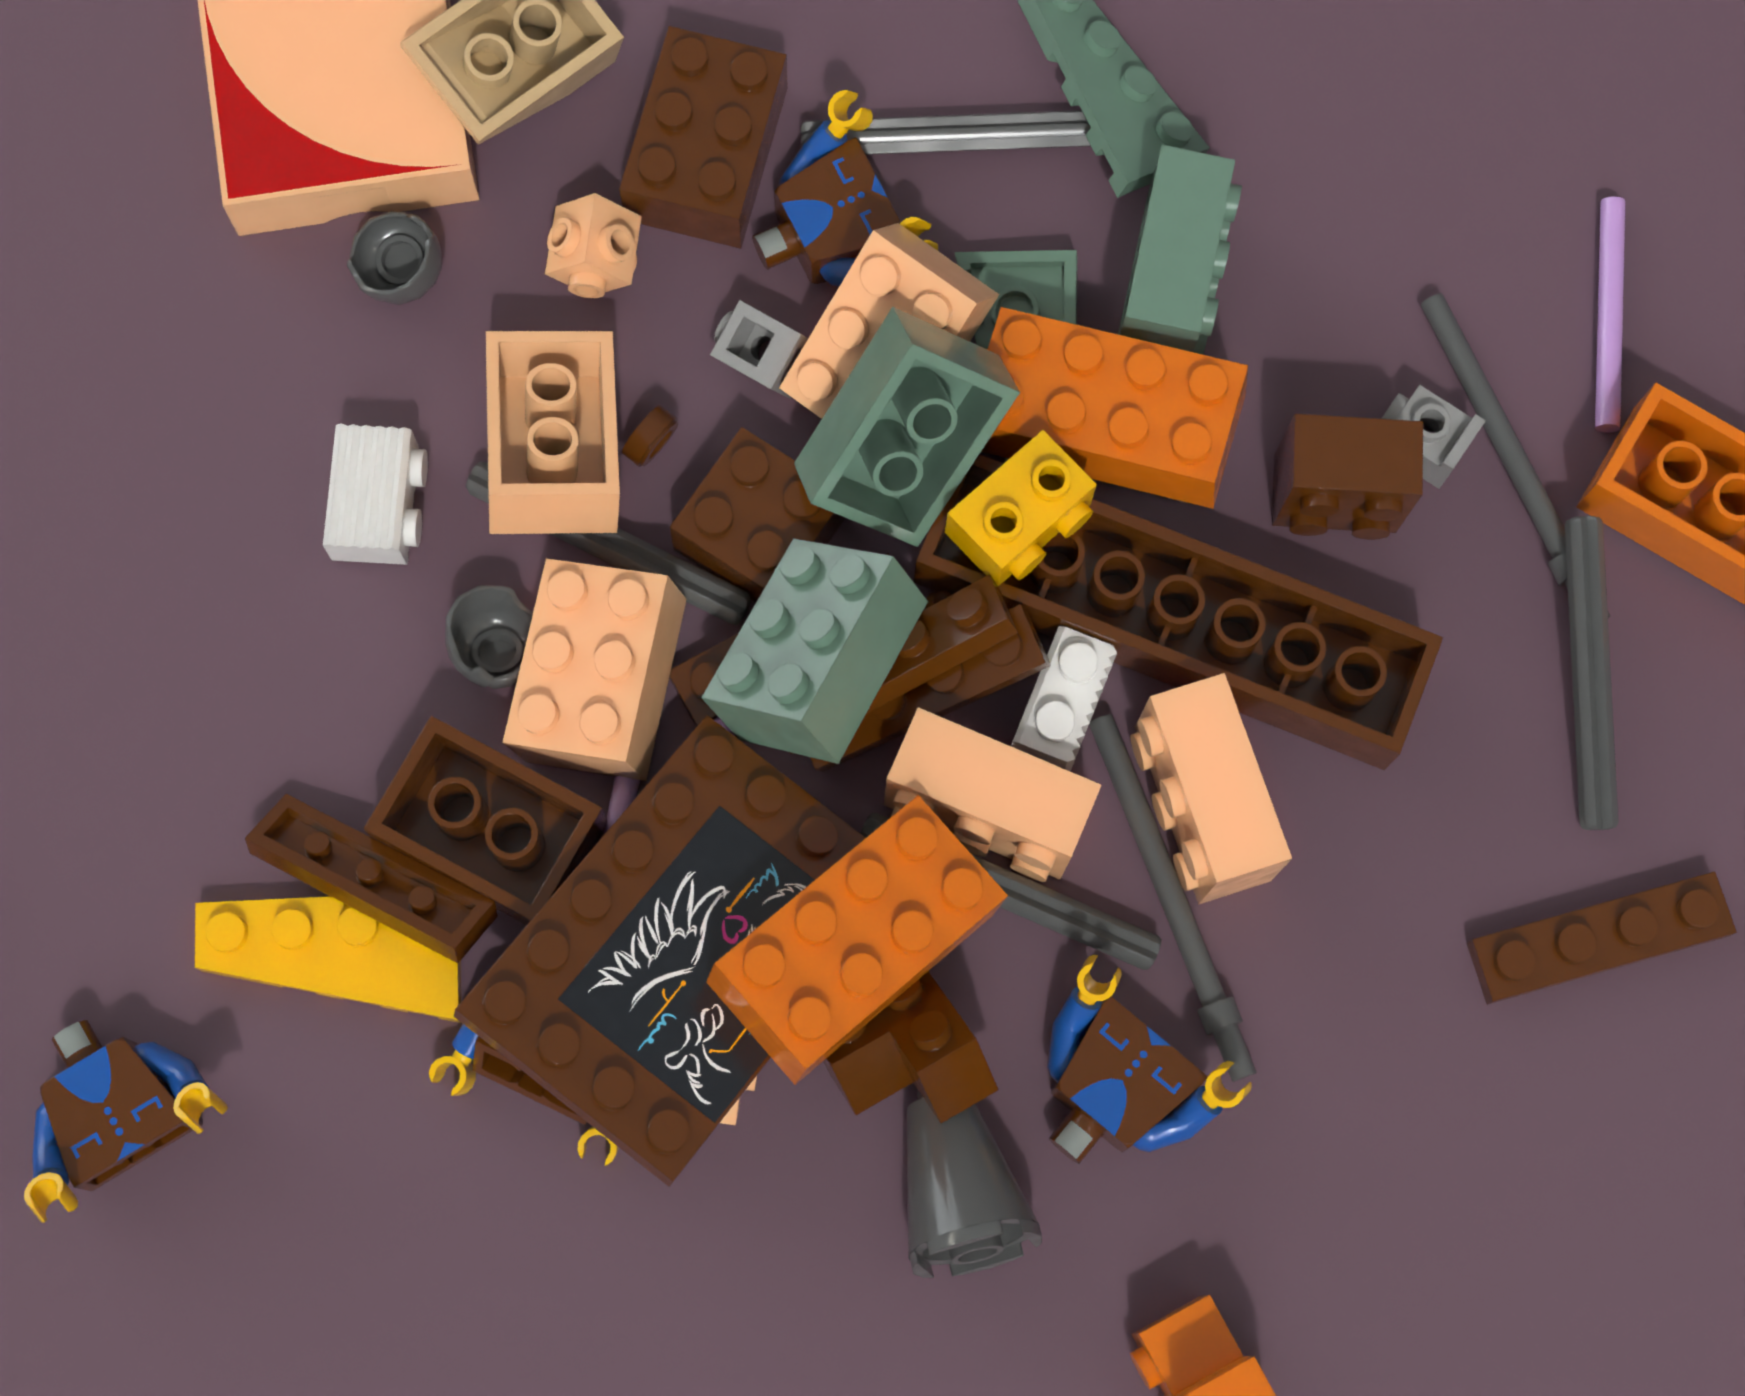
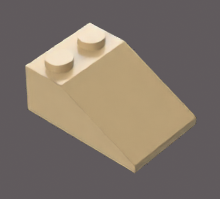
[400,0,624,145]

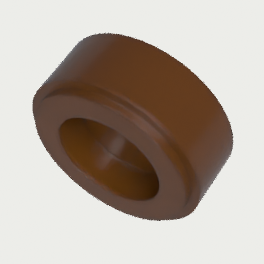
[621,405,678,467]

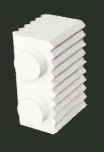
[323,423,428,565]
[1011,626,1117,771]

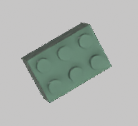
[1118,144,1242,355]
[794,307,1020,547]
[701,538,928,764]

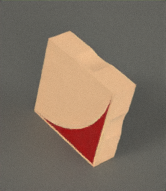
[198,0,480,236]

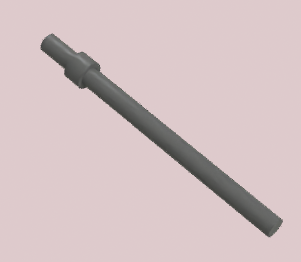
[1421,293,1611,618]
[1089,714,1257,1082]

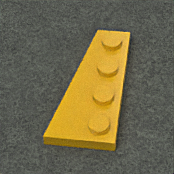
[195,896,462,1023]

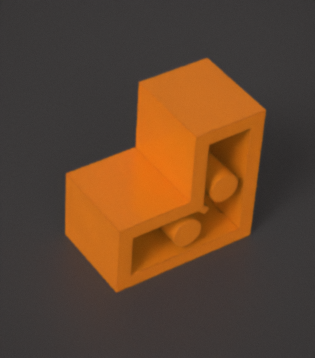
[1130,1294,1276,1396]

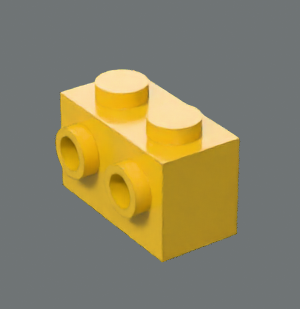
[945,430,1097,586]

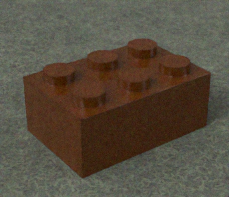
[619,26,788,249]
[363,716,608,925]

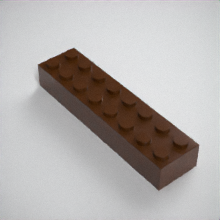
[914,454,1444,770]

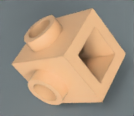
[545,193,642,298]

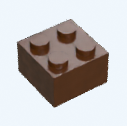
[1272,414,1423,540]
[670,427,845,602]

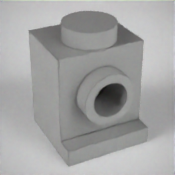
[710,300,808,399]
[1382,384,1486,489]

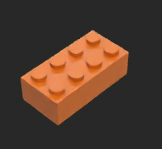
[981,307,1248,509]
[1576,383,1745,605]
[706,795,1008,1085]

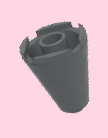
[907,1091,1042,1278]

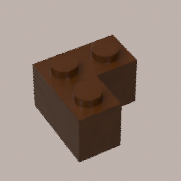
[823,971,999,1123]

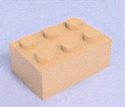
[779,223,1000,419]
[486,331,620,534]
[502,558,687,781]
[1131,673,1292,905]
[884,707,1102,882]

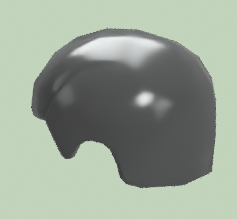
[347,211,442,305]
[445,585,533,689]

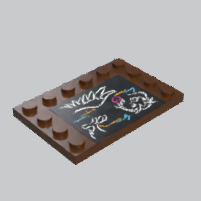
[454,715,865,1187]

